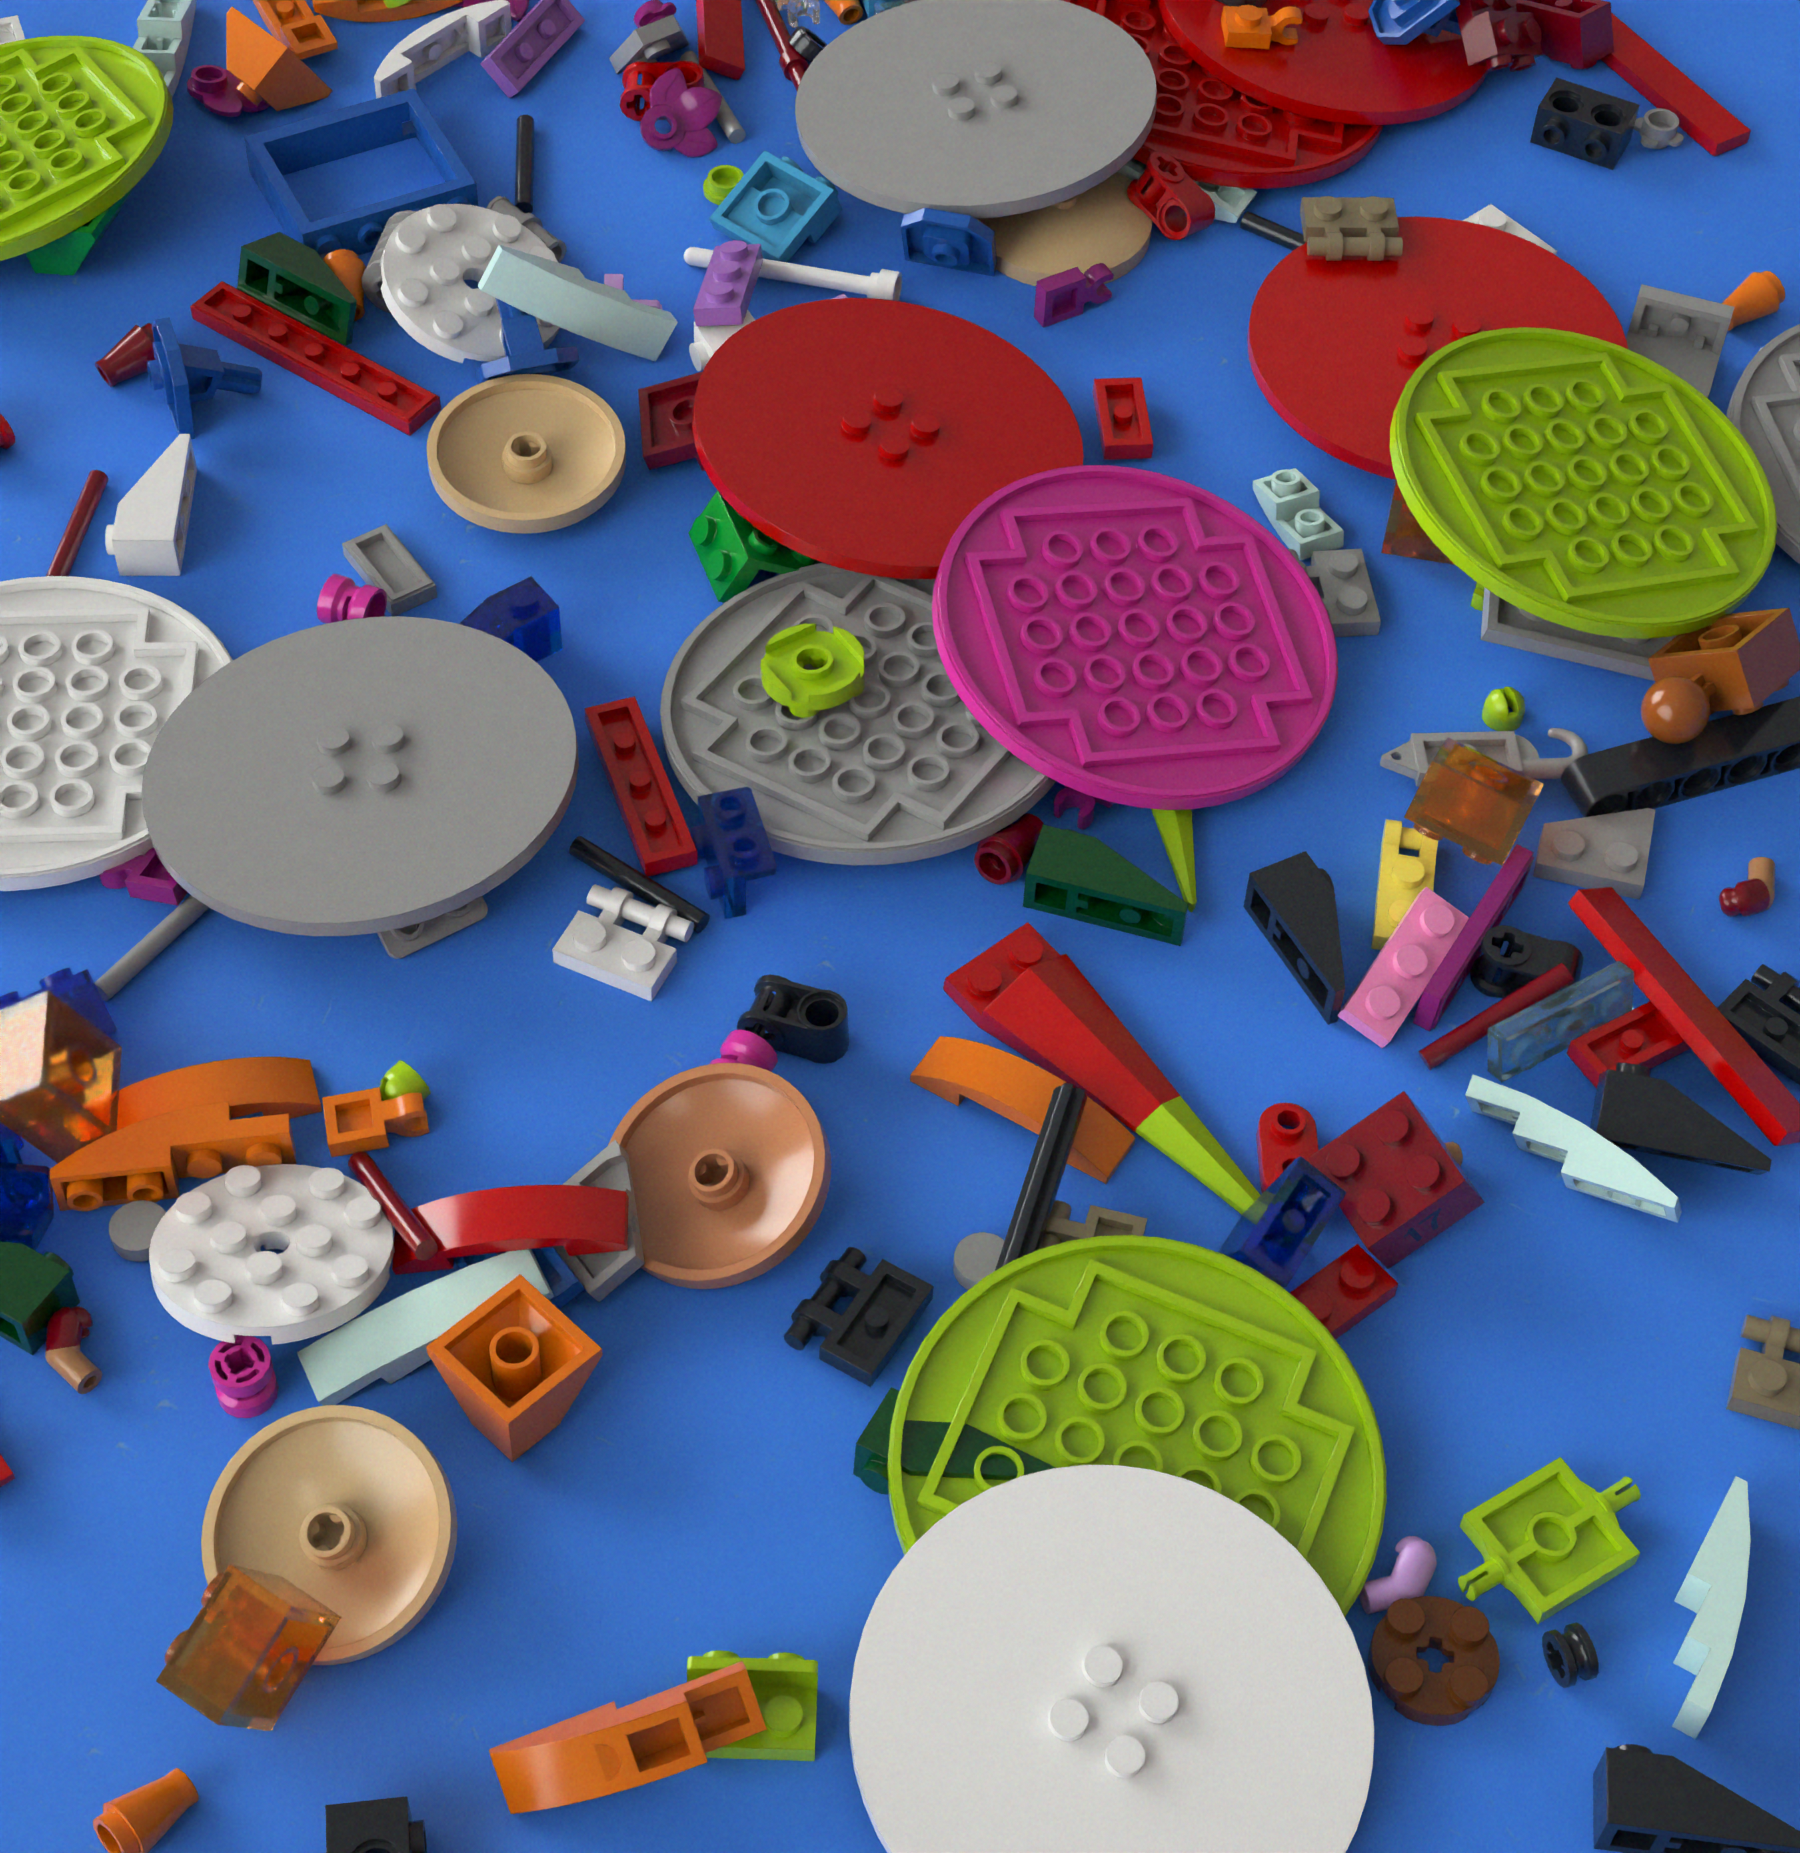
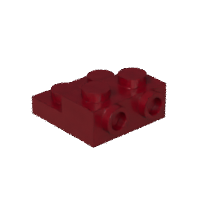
[1455,0,1543,72]
[638,371,705,471]

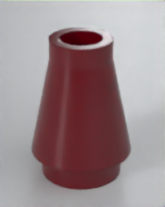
[95,323,155,387]
[974,813,1044,885]

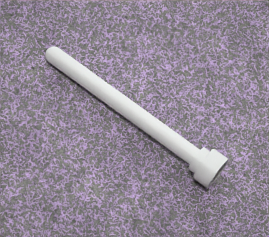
[684,247,902,301]

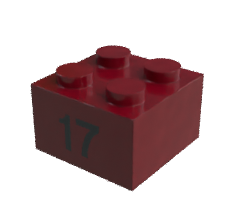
[1308,1091,1485,1269]

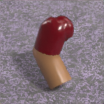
[1719,857,1775,917]
[45,1306,102,1394]

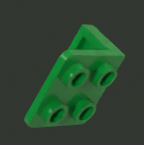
[688,490,822,603]

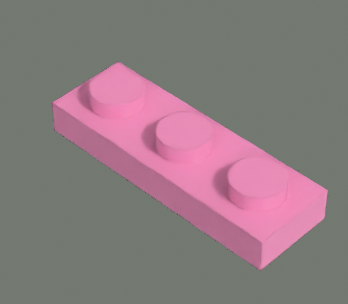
[1337,887,1469,1048]

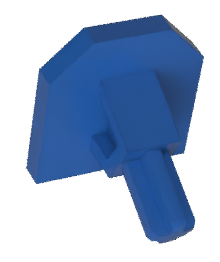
[1368,0,1462,45]
[901,208,997,276]
[475,298,579,384]
[147,317,262,439]

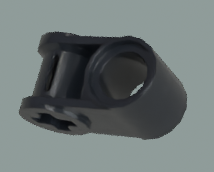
[1470,925,1584,1014]
[737,974,849,1064]

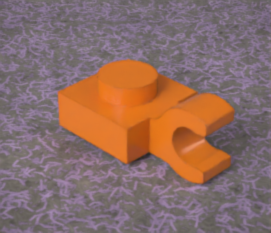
[1221,5,1303,49]
[322,1087,430,1158]

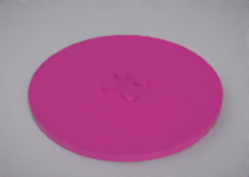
[932,465,1338,810]

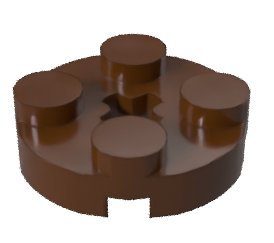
[1368,1596,1500,1726]

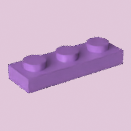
[480,0,585,98]
[693,240,763,327]

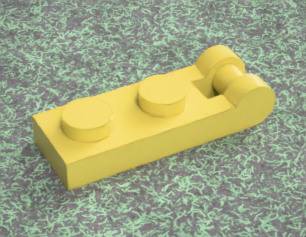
[1371,819,1440,950]

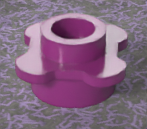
[634,0,677,28]

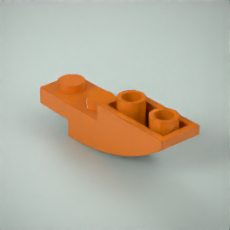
[50,1101,296,1211]
[489,1661,767,1814]

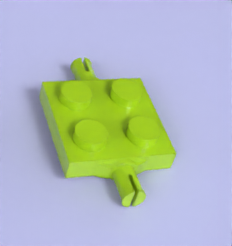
[1458,1457,1641,1624]

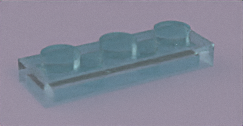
[1488,961,1634,1082]

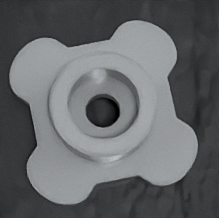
[1634,108,1684,149]

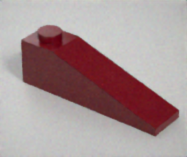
[1516,0,1614,69]

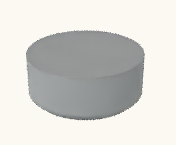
[109,1200,166,1262]
[953,1232,1005,1290]

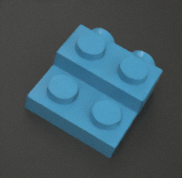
[709,150,842,262]

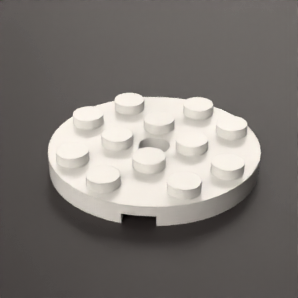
[380,204,560,364]
[149,1164,395,1345]

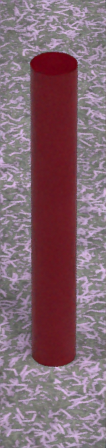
[46,470,108,576]
[1418,963,1574,1070]
[348,1151,438,1261]

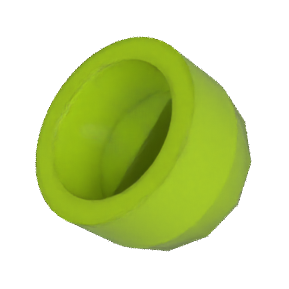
[1482,687,1525,731]
[380,1060,431,1101]

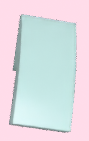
[1253,468,1344,560]

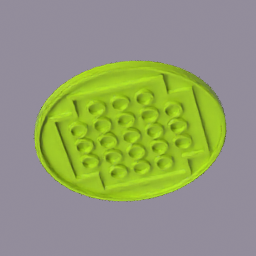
[0,36,174,261]
[1390,327,1777,639]
[888,1235,1387,1617]

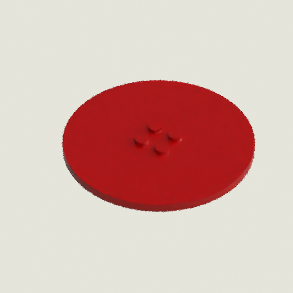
[1062,0,1384,189]
[1158,0,1488,125]
[1247,216,1628,480]
[692,298,1084,579]

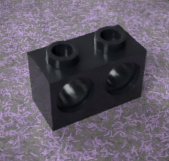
[1530,77,1640,170]

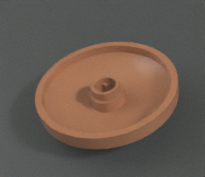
[608,1063,831,1289]

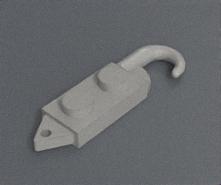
[1380,728,1588,787]

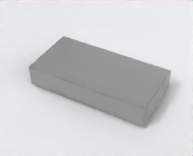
[342,524,437,616]

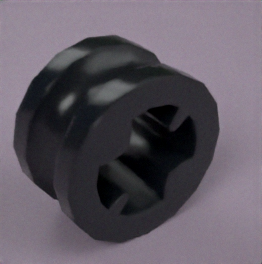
[1542,1622,1599,1688]

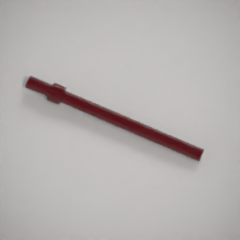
[755,0,809,91]

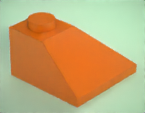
[226,7,333,111]
[426,1274,603,1462]

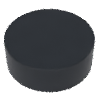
[788,26,827,62]

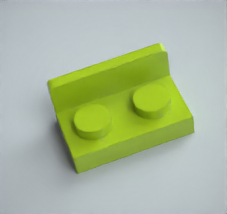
[687,1650,818,1761]

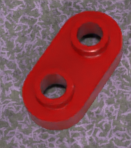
[1256,1103,1321,1211]

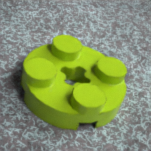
[760,624,865,718]

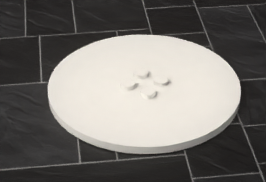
[0,576,233,891]
[849,1465,1374,1853]

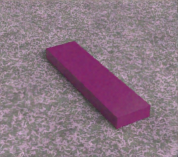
[1413,844,1534,1031]

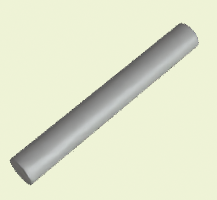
[680,51,746,144]
[91,895,209,1001]

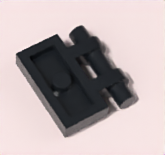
[1717,964,1800,1085]
[784,1247,934,1387]

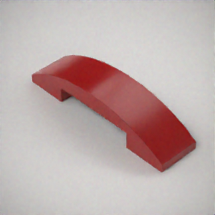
[392,1185,629,1275]

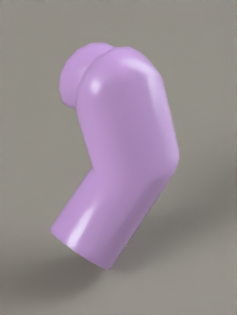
[1359,1536,1437,1614]

